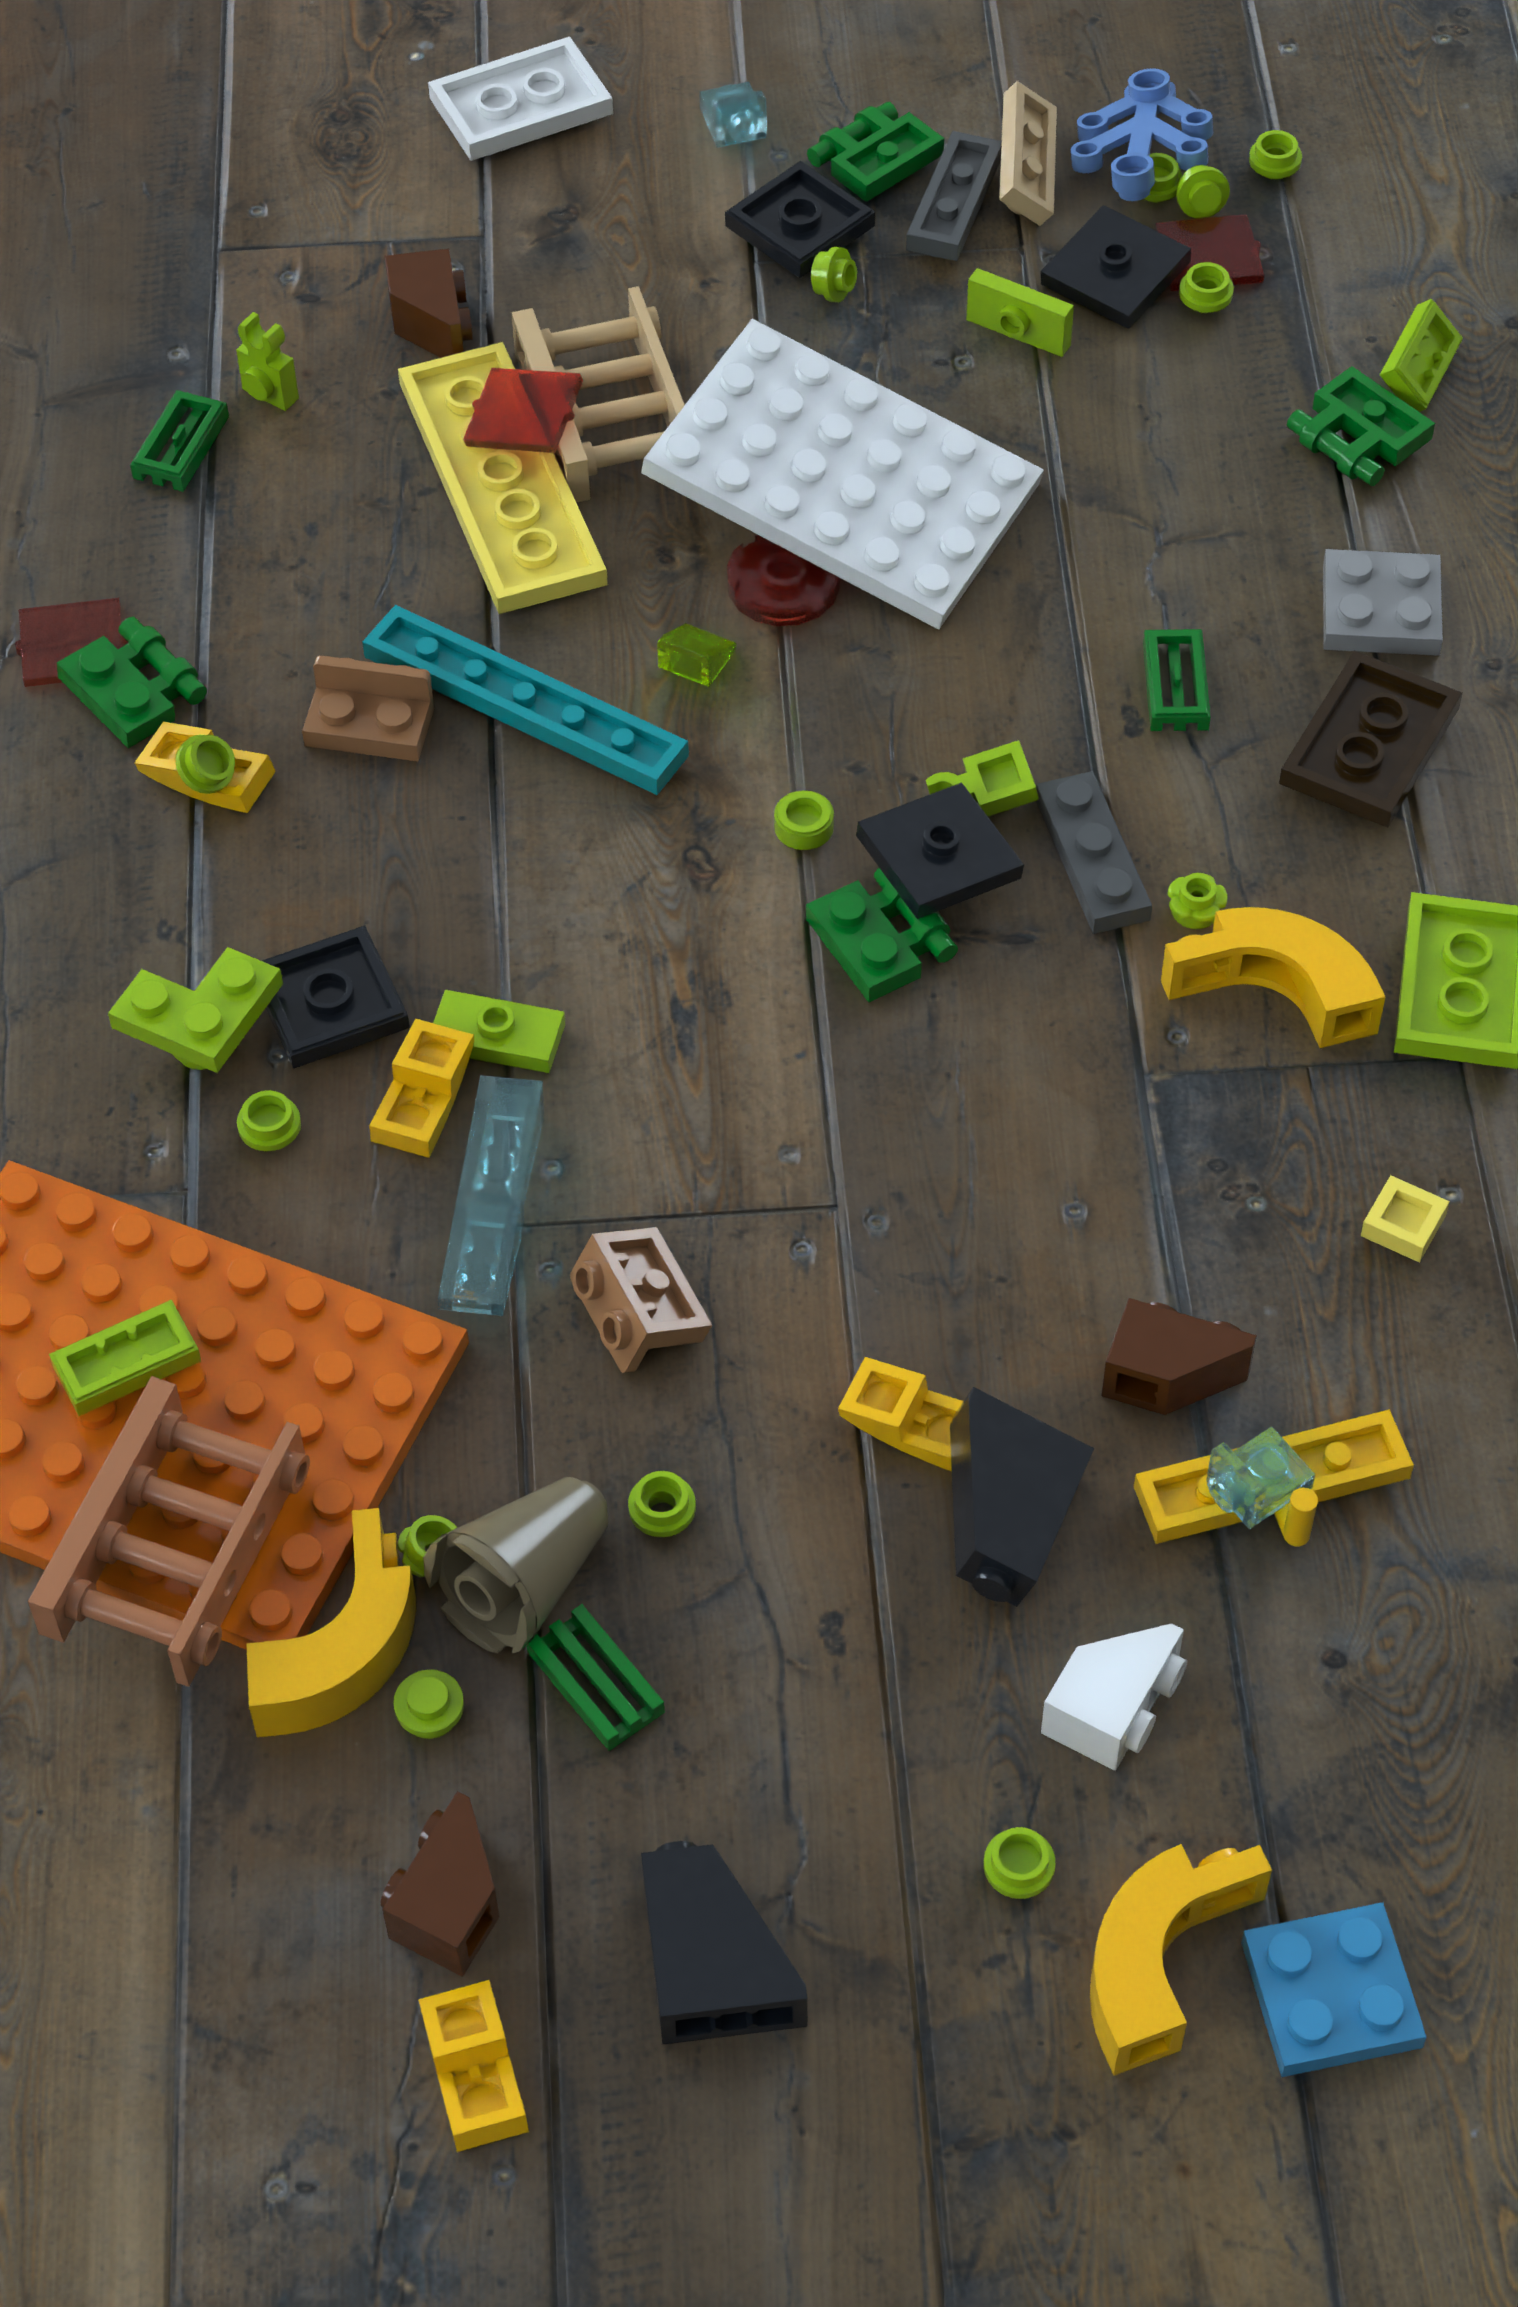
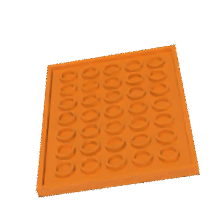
[0,1160,469,1650]

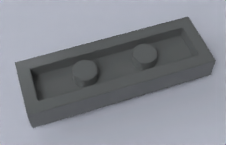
[906,131,1002,261]
[1036,771,1152,934]

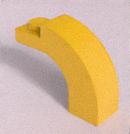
[1161,907,1385,1048]
[246,1508,416,1738]
[1090,1844,1272,2076]

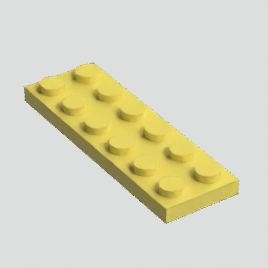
[398,342,608,614]

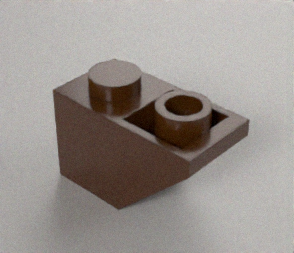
[384,248,473,358]
[1101,1298,1257,1415]
[380,1791,499,1977]

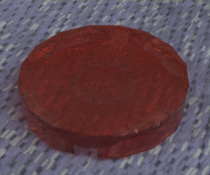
[727,534,840,626]

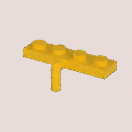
[1134,1409,1414,1547]

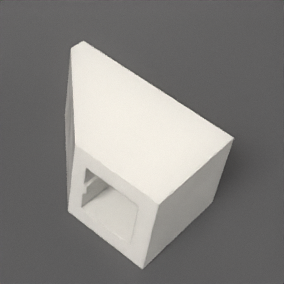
[1041,1623,1188,1771]

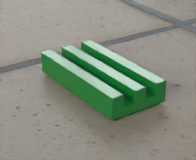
[130,390,229,492]
[1143,629,1211,731]
[527,1604,665,1751]

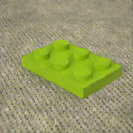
[1394,892,1518,1069]

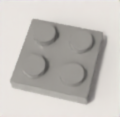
[1323,549,1443,656]

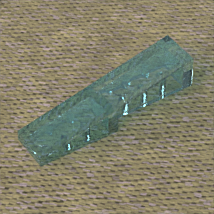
[438,1075,544,1316]

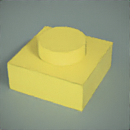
[1361,1175,1450,1263]

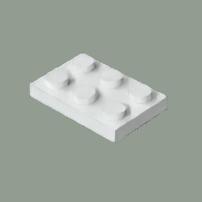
[428,36,613,161]

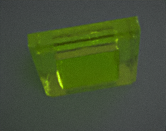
[657,623,737,687]

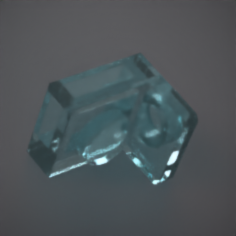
[699,81,767,148]
[1206,1427,1315,1529]

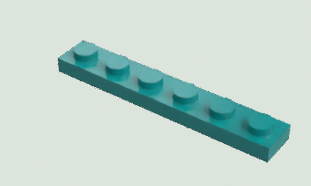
[362,605,689,795]

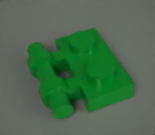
[807,102,945,202]
[1287,366,1435,486]
[56,617,207,748]
[806,868,958,1003]

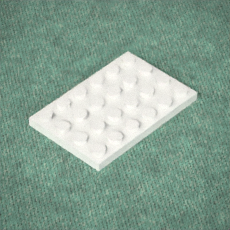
[641,319,1044,630]

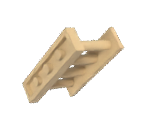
[511,286,685,503]

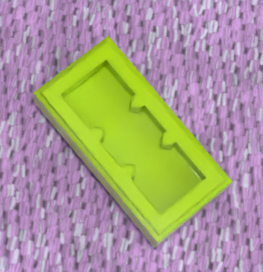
[966,268,1074,357]
[1380,299,1463,412]
[433,990,565,1073]
[49,1299,201,1416]

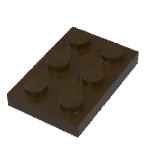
[1279,650,1463,828]

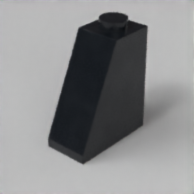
[950,1387,1094,1607]
[641,1841,808,2045]

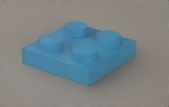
[1241,1902,1427,2077]

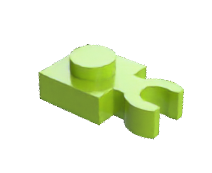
[236,312,299,411]
[926,740,1039,816]

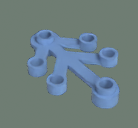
[1071,69,1213,201]

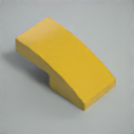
[135,722,276,813]
[369,1019,474,1158]
[838,1357,963,1471]
[418,1980,529,2152]

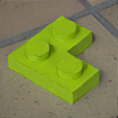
[108,947,283,1073]

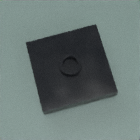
[725,161,875,278]
[1040,205,1191,329]
[856,782,1024,919]
[262,925,410,1069]

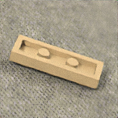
[999,81,1057,226]

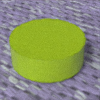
[774,791,834,850]

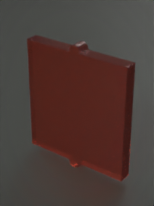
[1155,214,1264,291]
[463,368,583,453]
[15,598,127,687]

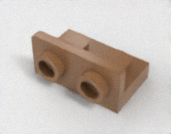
[302,656,434,762]
[570,1227,712,1373]

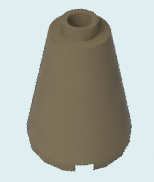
[424,1477,609,1653]

